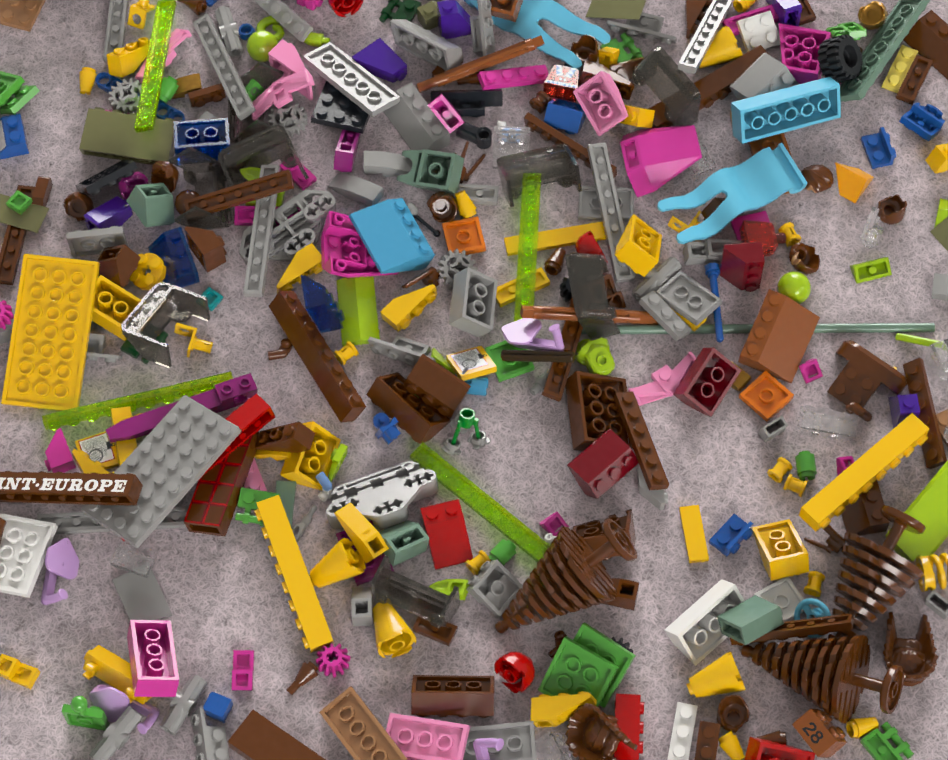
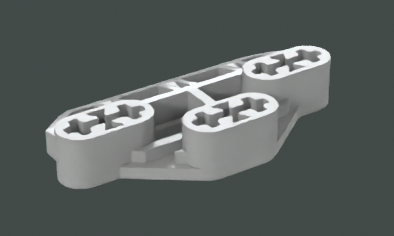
[239,190,336,265]
[326,461,439,529]

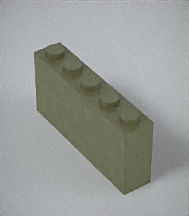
[79,107,180,165]

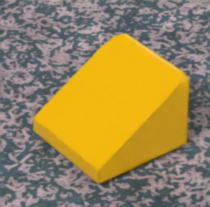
[599,47,620,68]

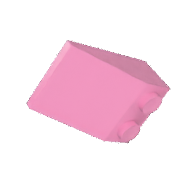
[268,39,313,101]
[573,71,628,137]

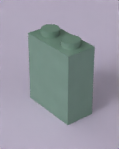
[717,595,784,645]

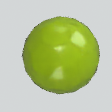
[246,30,278,62]
[777,272,811,304]

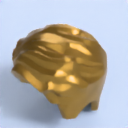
[858,1,888,30]

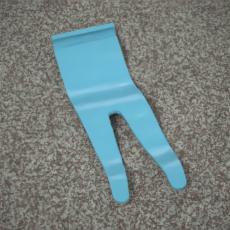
[464,0,611,70]
[657,143,807,244]

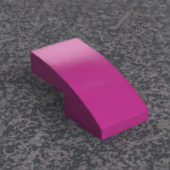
[232,650,255,691]

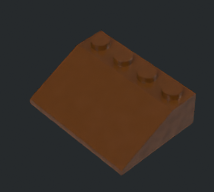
[565,371,633,451]

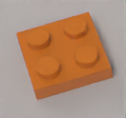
[442,216,486,255]
[739,371,794,422]

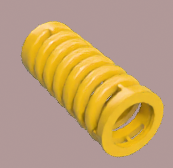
[915,553,948,592]

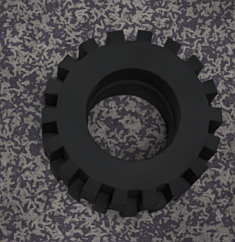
[818,34,863,83]

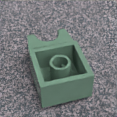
[396,149,464,194]

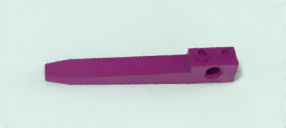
[106,373,258,443]

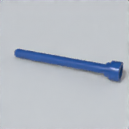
[705,263,724,343]

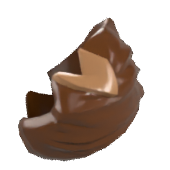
[801,164,834,194]
[789,242,820,275]

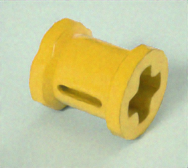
[778,222,802,247]
[333,341,359,366]
[767,457,793,483]
[783,474,808,497]
[465,550,491,575]
[803,571,825,597]

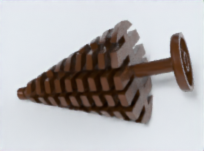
[828,505,926,639]
[495,518,638,634]
[741,635,904,724]

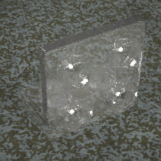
[492,126,530,170]

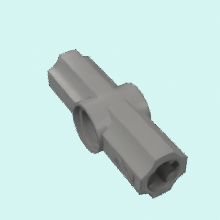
[215,6,243,57]
[632,256,682,302]
[159,674,207,735]
[89,706,143,760]

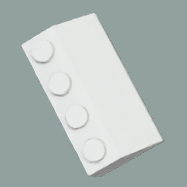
[664,579,745,666]

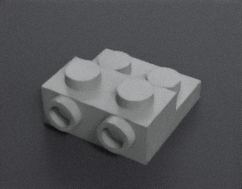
[466,560,523,617]

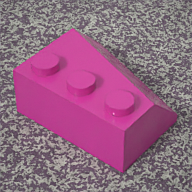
[779,23,831,84]

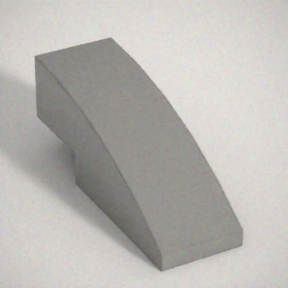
[363,150,413,177]
[328,173,384,206]
[683,239,743,265]

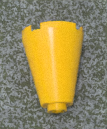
[699,26,743,69]
[309,538,366,588]
[373,601,417,658]
[686,651,746,698]

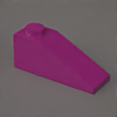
[333,130,361,172]

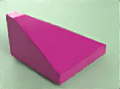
[799,359,823,384]
[836,456,855,476]
[539,511,569,537]

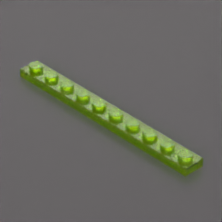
[134,0,176,133]
[514,173,542,322]
[42,371,233,431]
[410,443,551,562]

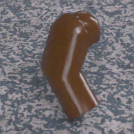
[268,338,293,361]
[845,402,872,422]
[548,630,567,659]

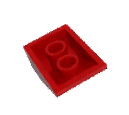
[420,499,473,570]
[744,737,815,760]

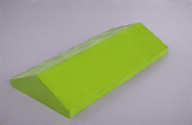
[336,276,380,346]

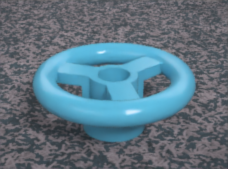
[794,598,831,638]

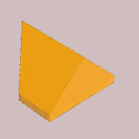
[835,162,874,203]

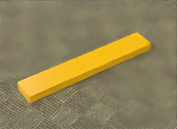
[504,221,606,256]

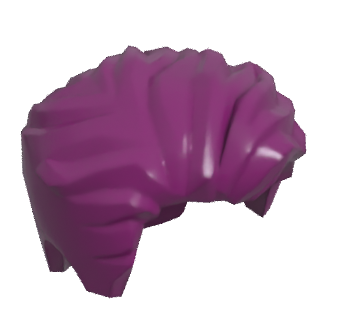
[118,171,148,200]

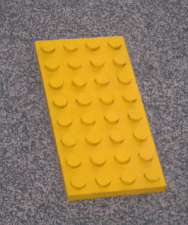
[1,254,100,413]

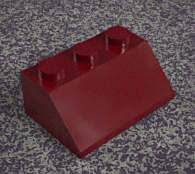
[719,242,765,292]
[673,347,741,417]
[567,429,639,499]

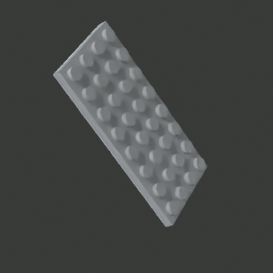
[81,395,242,549]

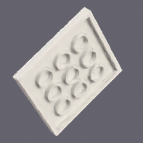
[0,513,58,598]

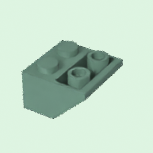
[126,183,175,227]
[379,520,429,566]

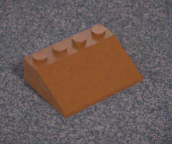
[738,289,820,383]

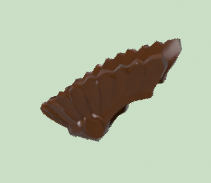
[883,611,939,686]
[565,703,637,760]

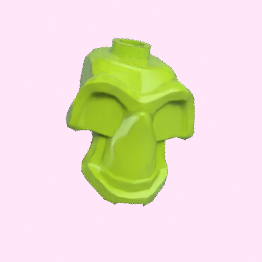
[575,337,615,376]

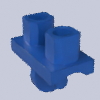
[373,413,401,445]

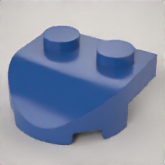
[899,103,945,141]

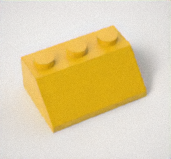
[280,421,341,491]

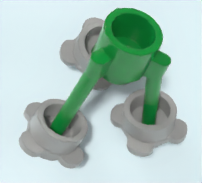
[442,408,491,455]

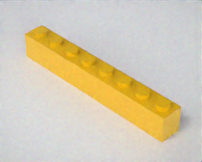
[799,413,929,532]
[254,495,334,653]

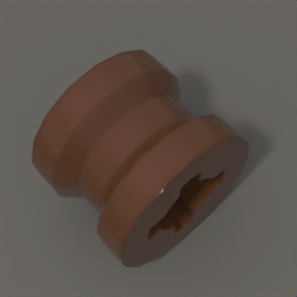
[529,91,552,114]

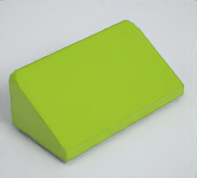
[849,257,892,284]

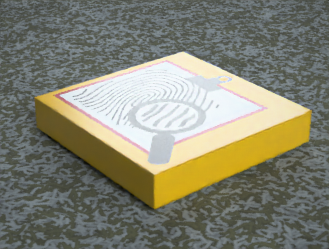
[446,346,497,381]
[75,431,118,470]

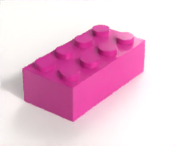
[127,620,179,697]

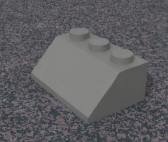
[729,53,795,100]

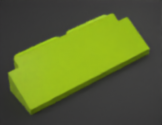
[885,460,948,561]

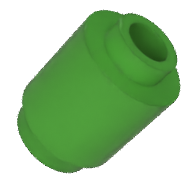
[154,76,179,104]
[795,451,817,481]
[488,539,516,566]

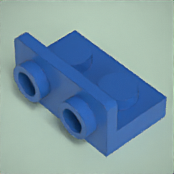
[860,127,896,169]
[709,513,754,557]

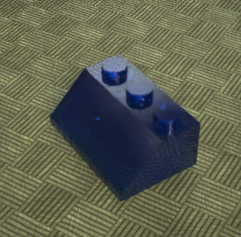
[173,117,231,163]
[148,227,200,293]
[301,275,345,333]

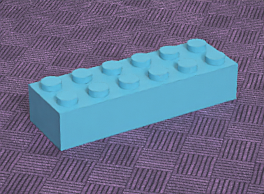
[731,77,841,144]

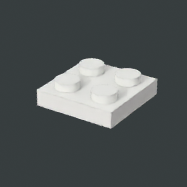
[736,11,780,52]

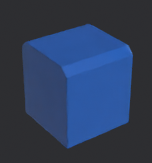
[203,692,233,723]

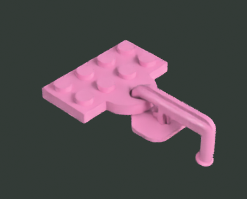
[386,713,470,760]

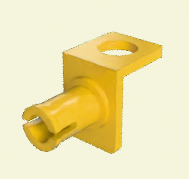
[127,0,155,29]
[668,210,706,240]
[174,323,213,357]

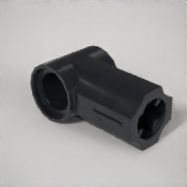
[456,121,492,149]

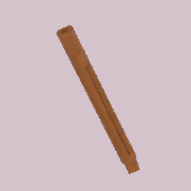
[416,35,545,93]
[520,305,658,325]

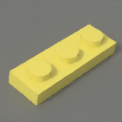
[882,45,919,93]

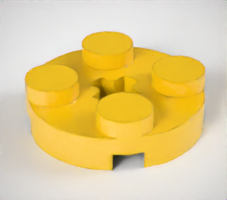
[129,253,166,291]

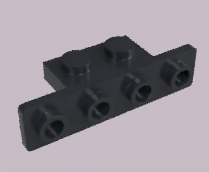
[430,89,503,118]

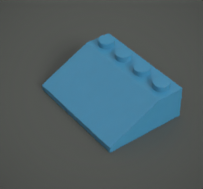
[349,198,435,274]

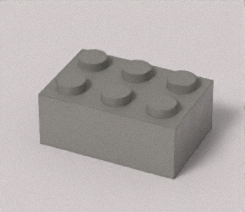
[449,267,498,337]

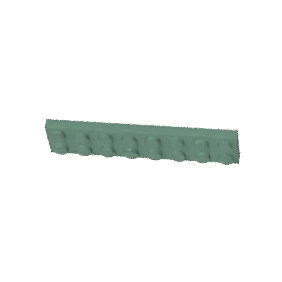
[840,0,930,102]

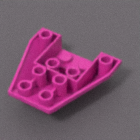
[620,125,702,197]
[321,211,399,278]

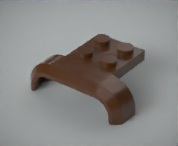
[827,340,907,408]

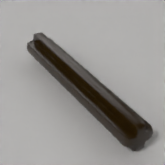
[501,350,575,363]

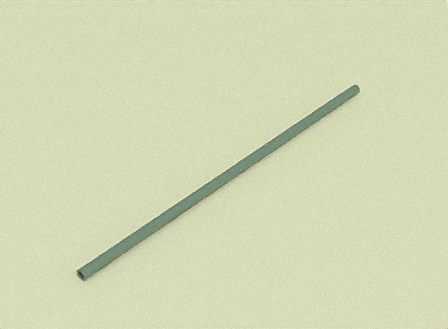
[581,323,935,335]

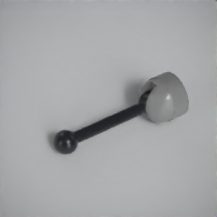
[407,203,441,237]

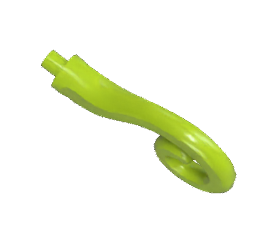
[256,15,330,47]

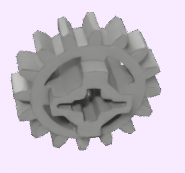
[108,78,148,114]
[268,101,307,138]
[437,249,478,289]

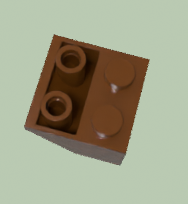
[97,244,141,288]

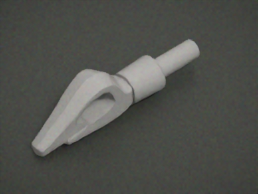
[292,505,317,542]

